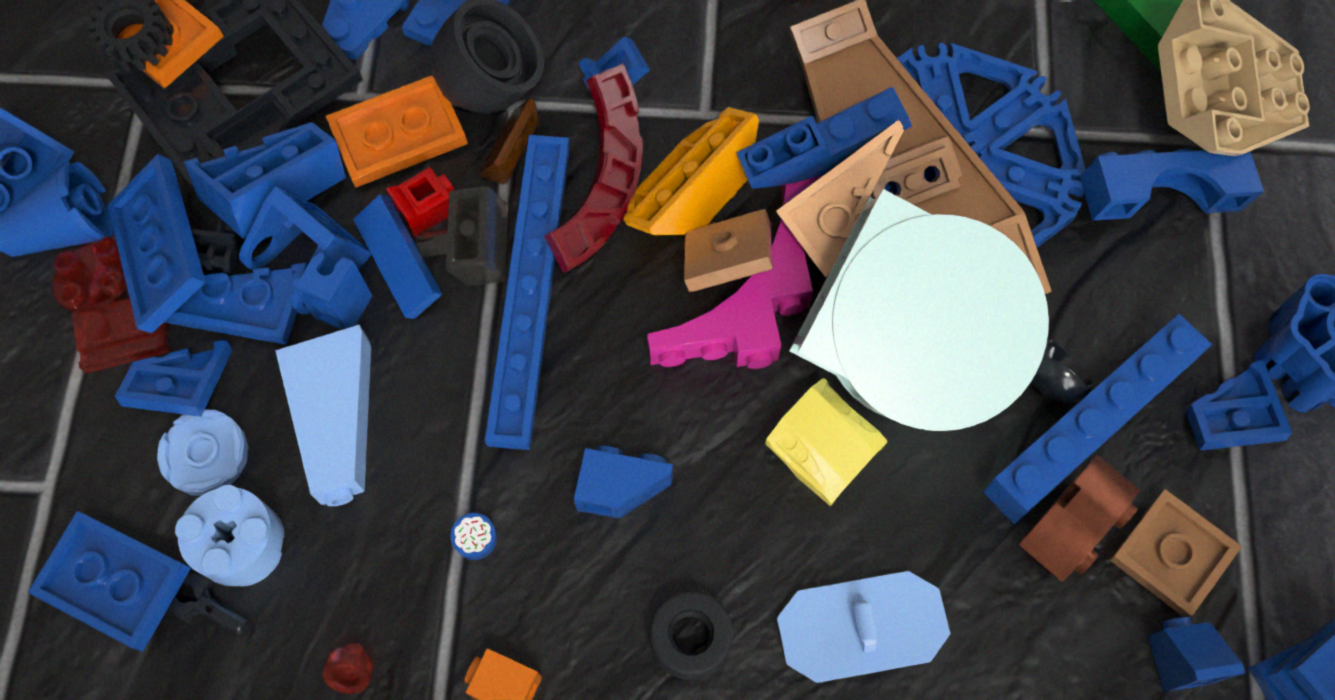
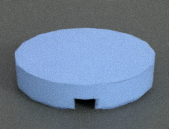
[157,410,249,496]

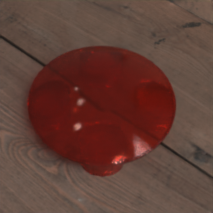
[52,237,127,313]

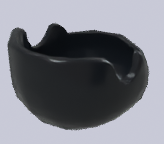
[1032,339,1094,403]

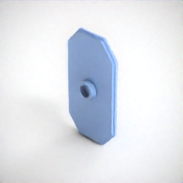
[777,571,950,683]

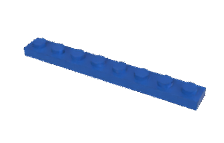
[485,135,570,450]

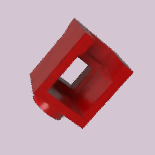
[386,167,457,237]

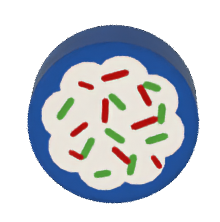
[450,513,497,560]

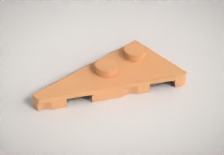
[776,120,904,277]

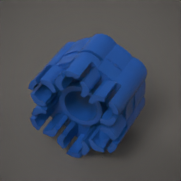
[1254,274,1335,413]

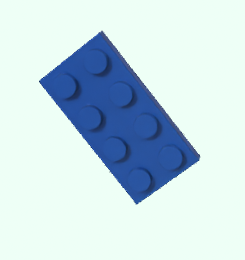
[108,154,206,333]

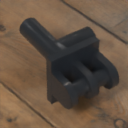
[192,218,246,273]

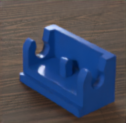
[291,253,372,330]

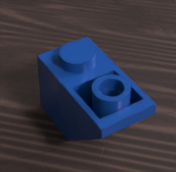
[574,446,673,519]

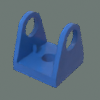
[239,186,372,314]

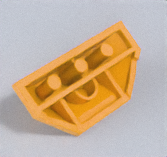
[623,107,759,235]

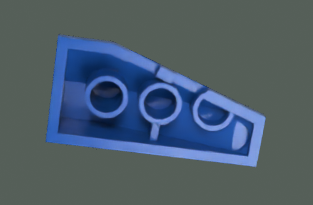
[0,106,75,214]

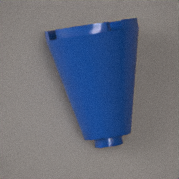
[0,162,114,257]

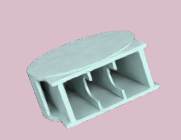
[789,189,1049,431]

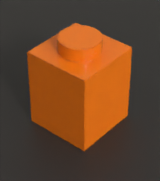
[465,649,542,700]

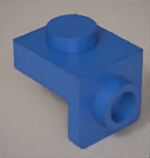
[578,37,650,90]

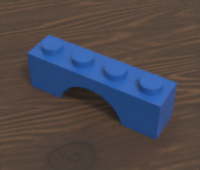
[1080,148,1264,221]

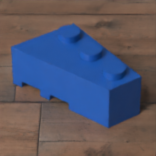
[184,122,346,238]

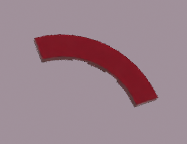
[544,64,643,273]

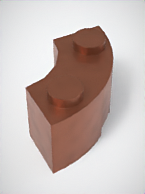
[1019,455,1140,582]

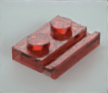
[72,298,170,373]

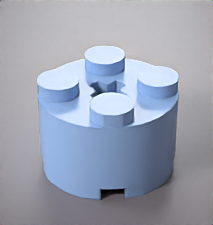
[175,485,285,587]

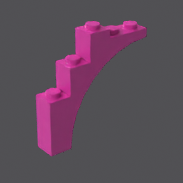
[647,175,824,369]

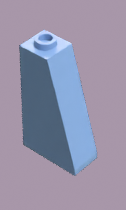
[275,325,371,506]

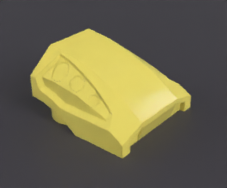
[765,378,888,506]

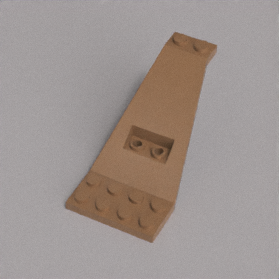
[788,0,1052,294]

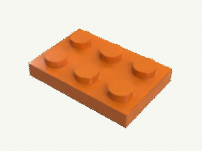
[326,75,468,188]

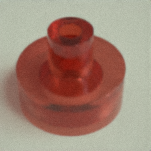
[322,643,374,694]

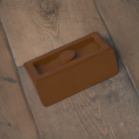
[479,99,539,185]

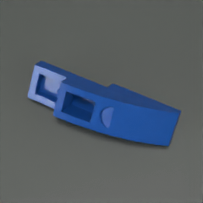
[737,87,912,189]

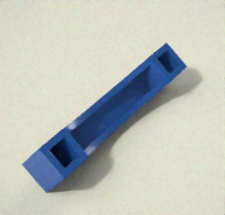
[983,314,1212,525]

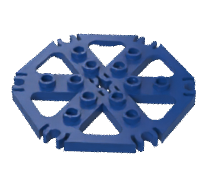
[884,43,1086,248]

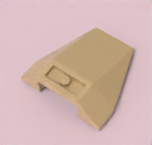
[1158,0,1310,157]

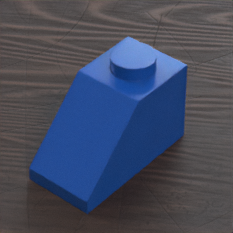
[1148,617,1245,692]

